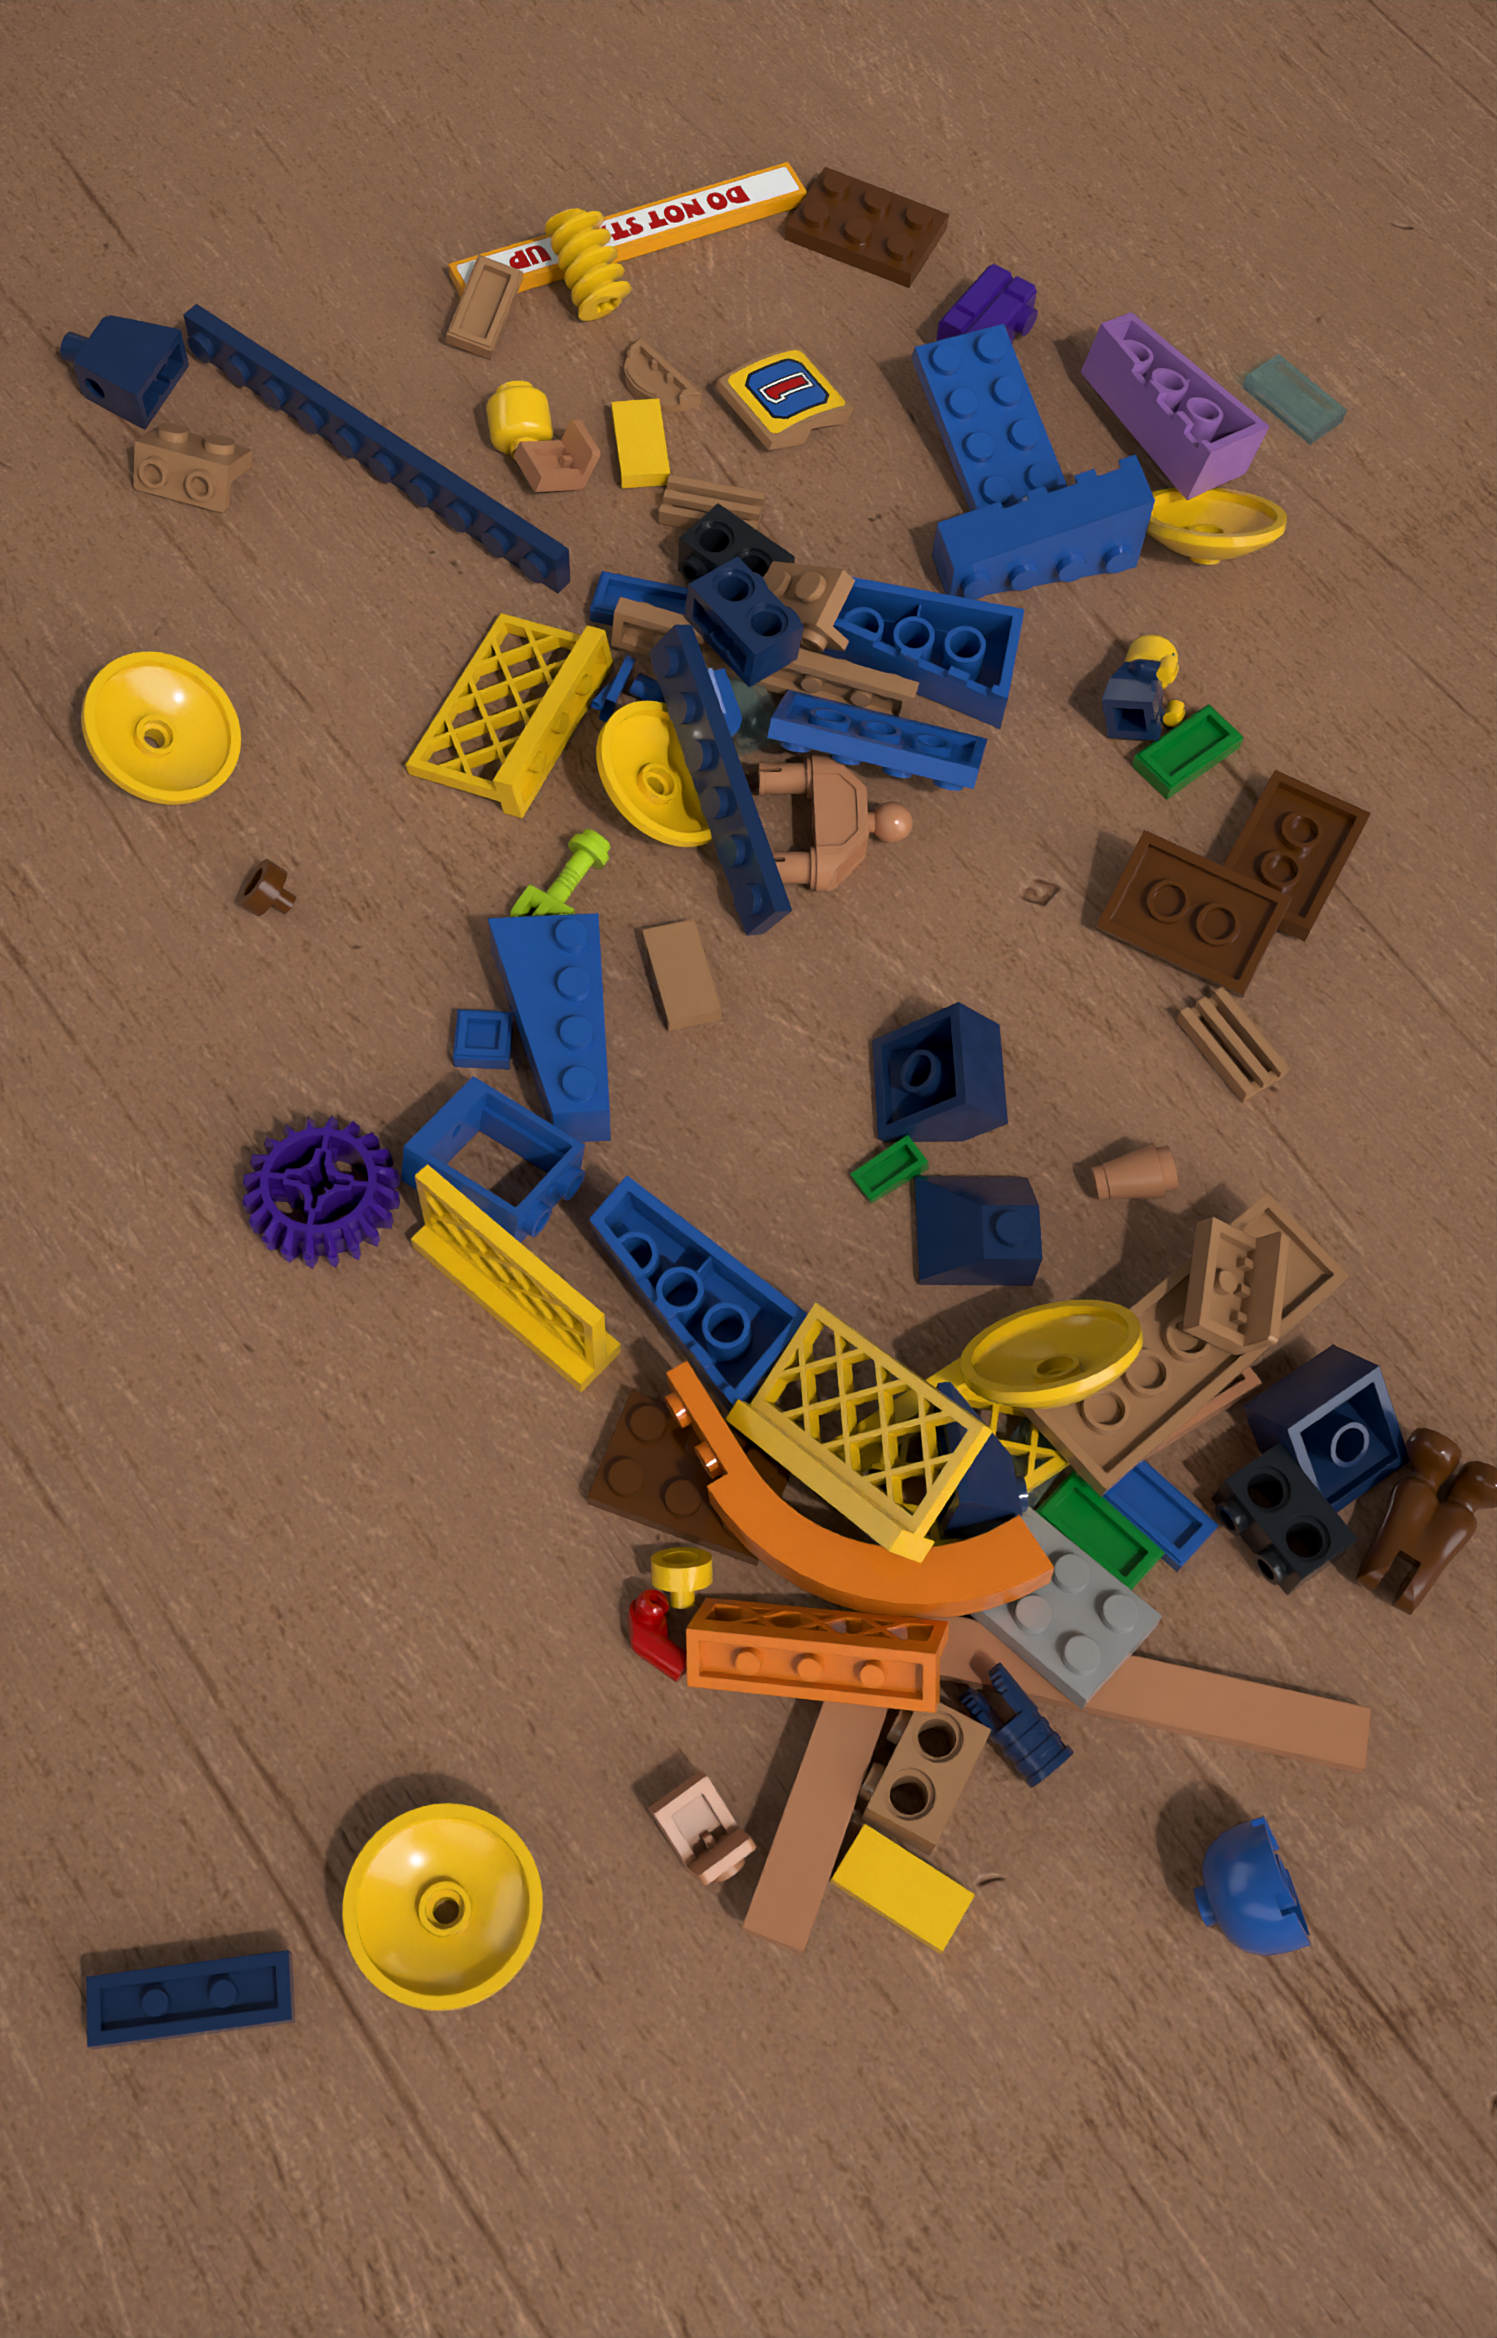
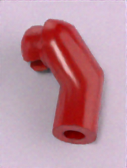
[627,1589,687,1683]

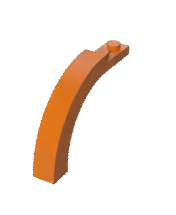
[664,1361,1055,1619]

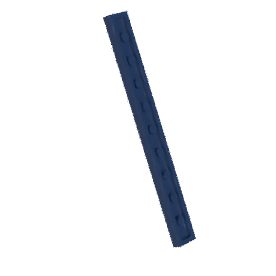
[183,304,571,594]

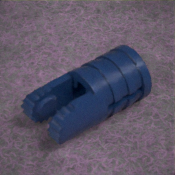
[958,1662,1074,1788]

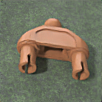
[758,755,913,891]

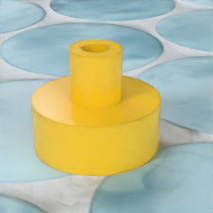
[651,1547,713,1609]

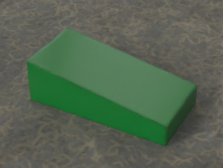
[850,1135,929,1204]

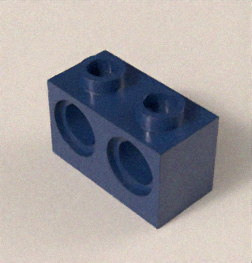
[684,556,804,687]

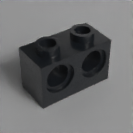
[678,503,795,583]
[1211,1442,1358,1596]

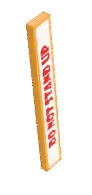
[448,162,807,297]

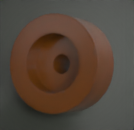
[238,859,296,917]

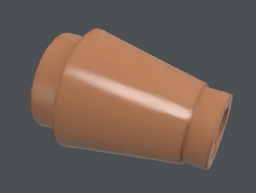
[1091,1143,1178,1201]

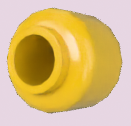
[486,381,554,459]

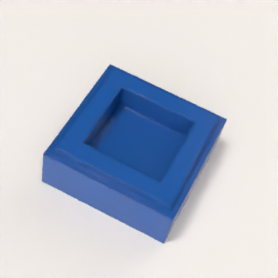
[453,1009,514,1070]

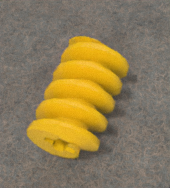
[544,208,632,322]

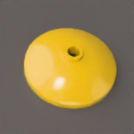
[1146,487,1287,565]
[81,651,241,805]
[596,701,713,847]
[960,1299,1143,1409]
[342,1803,543,2011]

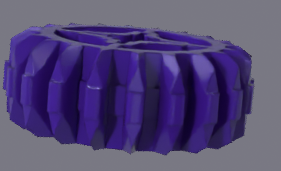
[242,1115,400,1269]

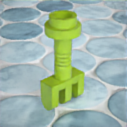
[510,829,611,917]

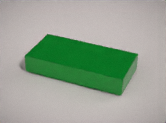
[1131,704,1244,800]
[1035,1471,1165,1591]

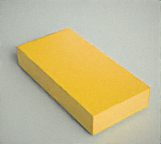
[611,398,670,489]
[830,1824,975,1955]

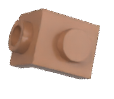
[513,420,600,492]
[648,1771,756,1886]

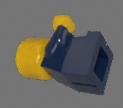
[1102,634,1185,741]

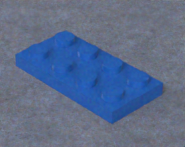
[911,324,1068,511]
[767,689,988,791]

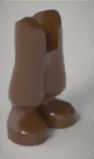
[1355,1428,1497,1615]

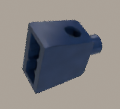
[60,315,189,430]

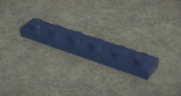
[648,624,793,936]

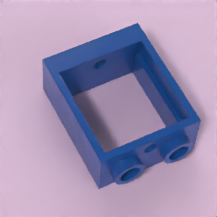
[401,1076,585,1243]

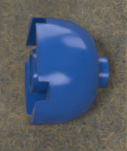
[1193,1815,1311,1956]

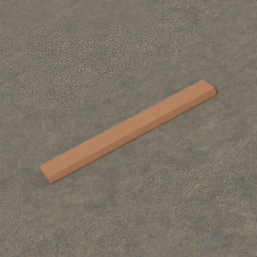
[741,1462,931,1955]
[932,1616,1371,1774]

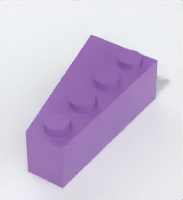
[1081,312,1270,500]

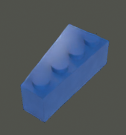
[932,454,1155,599]
[822,577,1025,729]
[488,913,611,1142]
[589,1175,808,1413]

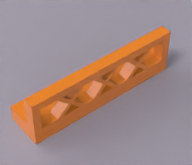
[686,1598,949,1713]

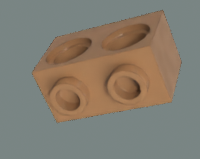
[858,1702,992,1856]

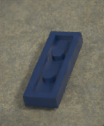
[86,1950,295,2049]

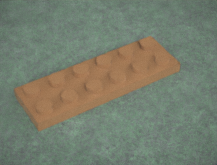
[1018,1192,1350,1497]

